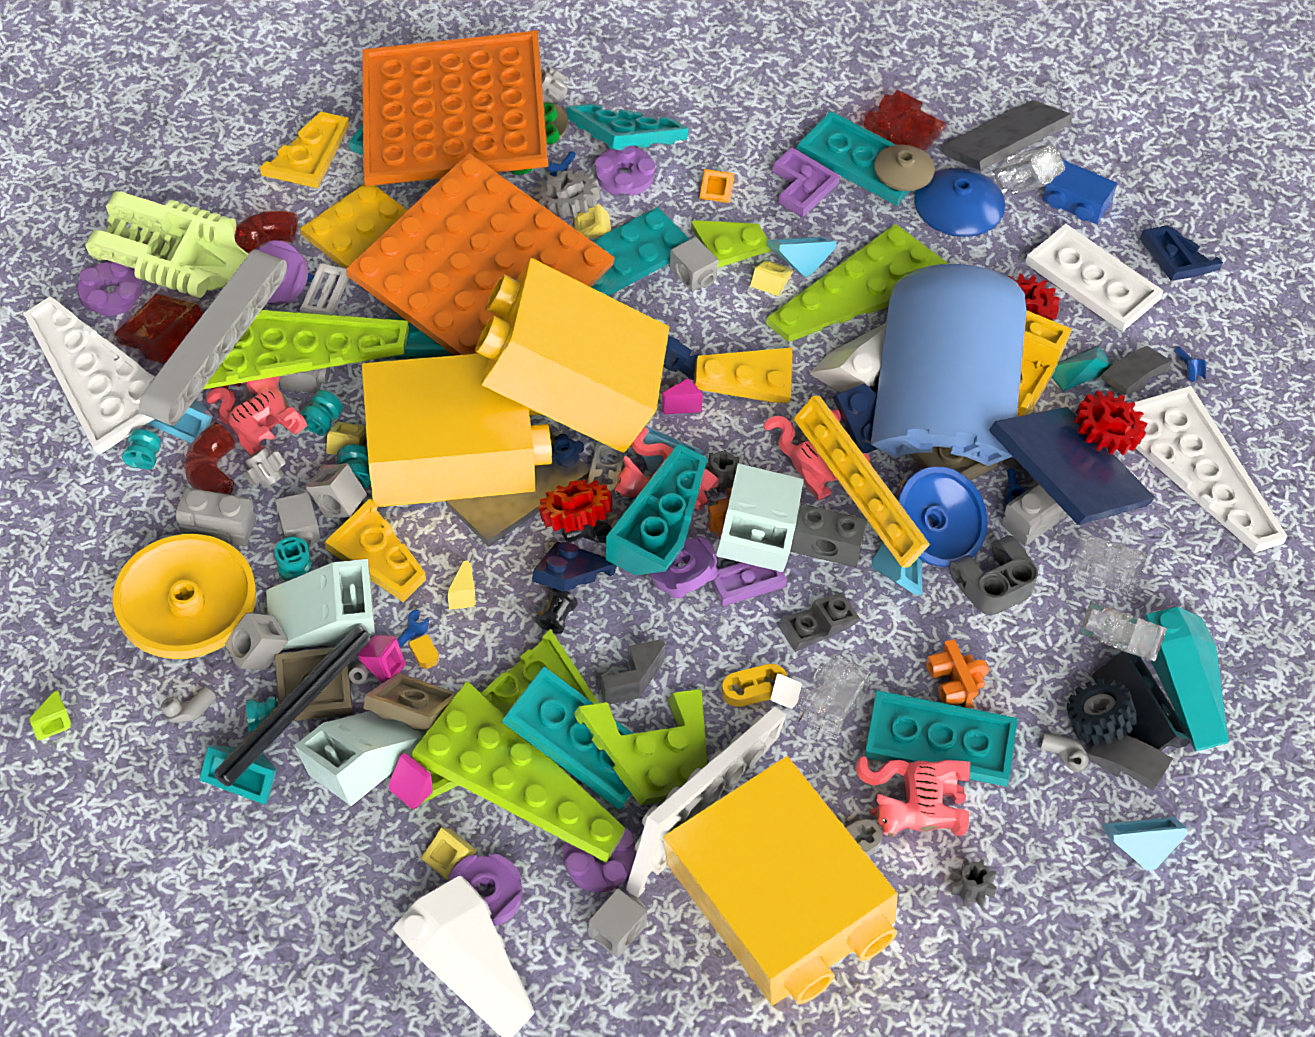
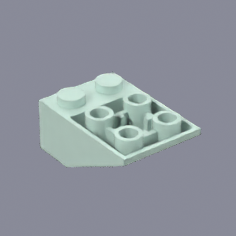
[716,463,804,572]
[266,559,376,650]
[294,711,428,806]

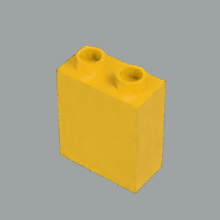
[475,258,669,453]
[362,354,552,507]
[663,756,897,1006]

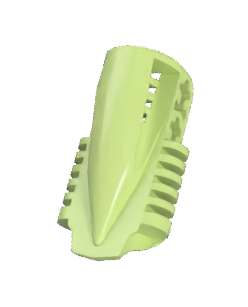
[85,191,249,298]

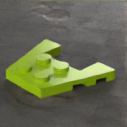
[574,689,707,805]

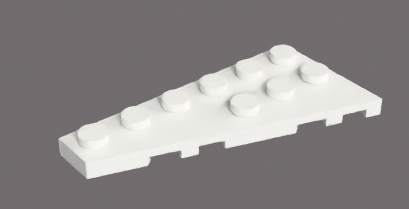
[23,296,155,455]
[1133,386,1287,553]
[626,707,786,898]

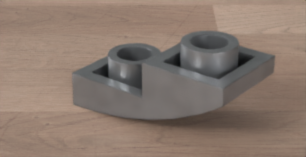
[1101,346,1172,395]
[778,593,860,652]
[1087,734,1173,791]

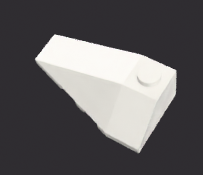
[810,323,886,393]
[392,875,535,1037]

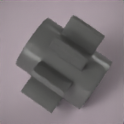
[706,450,740,493]
[950,859,997,907]

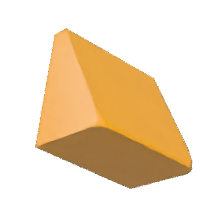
[699,169,735,203]

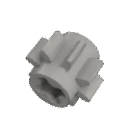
[541,67,568,104]
[243,447,286,489]

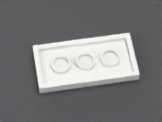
[1025,224,1163,332]

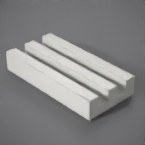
[300,263,349,315]

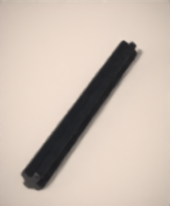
[214,626,370,787]

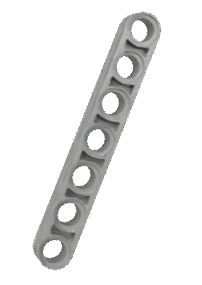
[139,249,287,426]

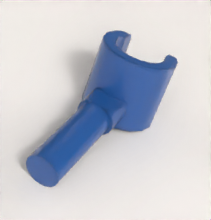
[548,151,576,177]
[1174,346,1207,381]
[1005,468,1026,505]
[397,609,429,648]

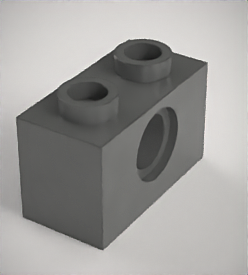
[790,504,867,568]

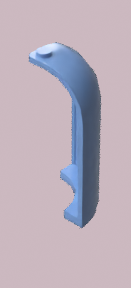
[871,264,1026,466]

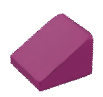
[662,378,703,414]
[358,635,406,684]
[389,753,433,809]

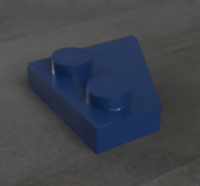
[1139,225,1223,281]
[532,541,617,592]

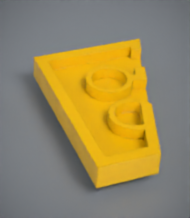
[260,111,350,188]
[694,347,793,403]
[325,498,426,603]

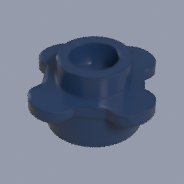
[551,434,584,467]

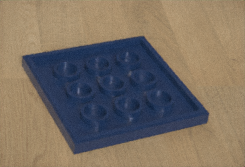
[989,407,1155,525]

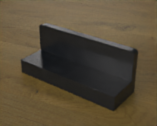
[1092,650,1193,751]

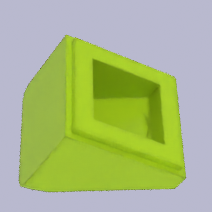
[29,690,72,740]

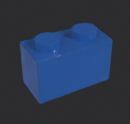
[1042,159,1117,224]

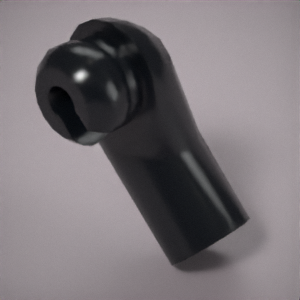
[561,520,612,543]

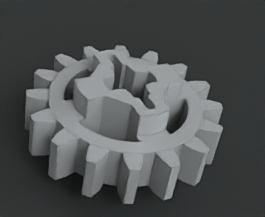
[533,169,601,219]

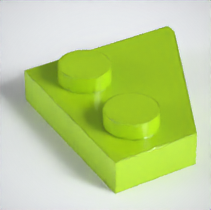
[691,220,771,268]

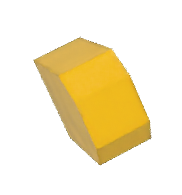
[408,634,439,669]

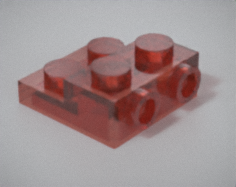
[863,90,946,152]
[114,294,203,364]

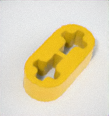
[721,664,787,707]

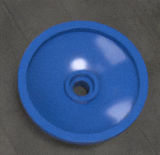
[914,168,1005,237]
[897,467,988,567]

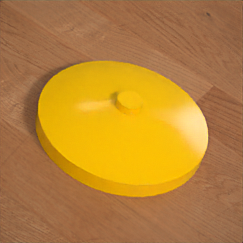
[112,534,256,659]

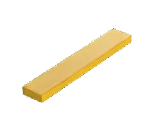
[793,395,930,567]

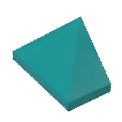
[1052,346,1113,392]
[199,745,277,805]

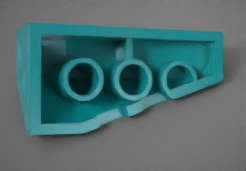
[606,443,707,575]
[1138,606,1229,752]

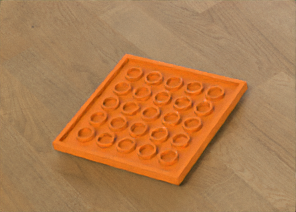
[362,30,548,186]
[346,153,615,356]

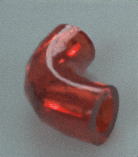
[234,210,298,254]
[184,422,235,495]

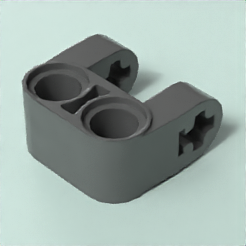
[949,535,1038,615]

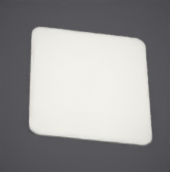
[771,674,802,709]

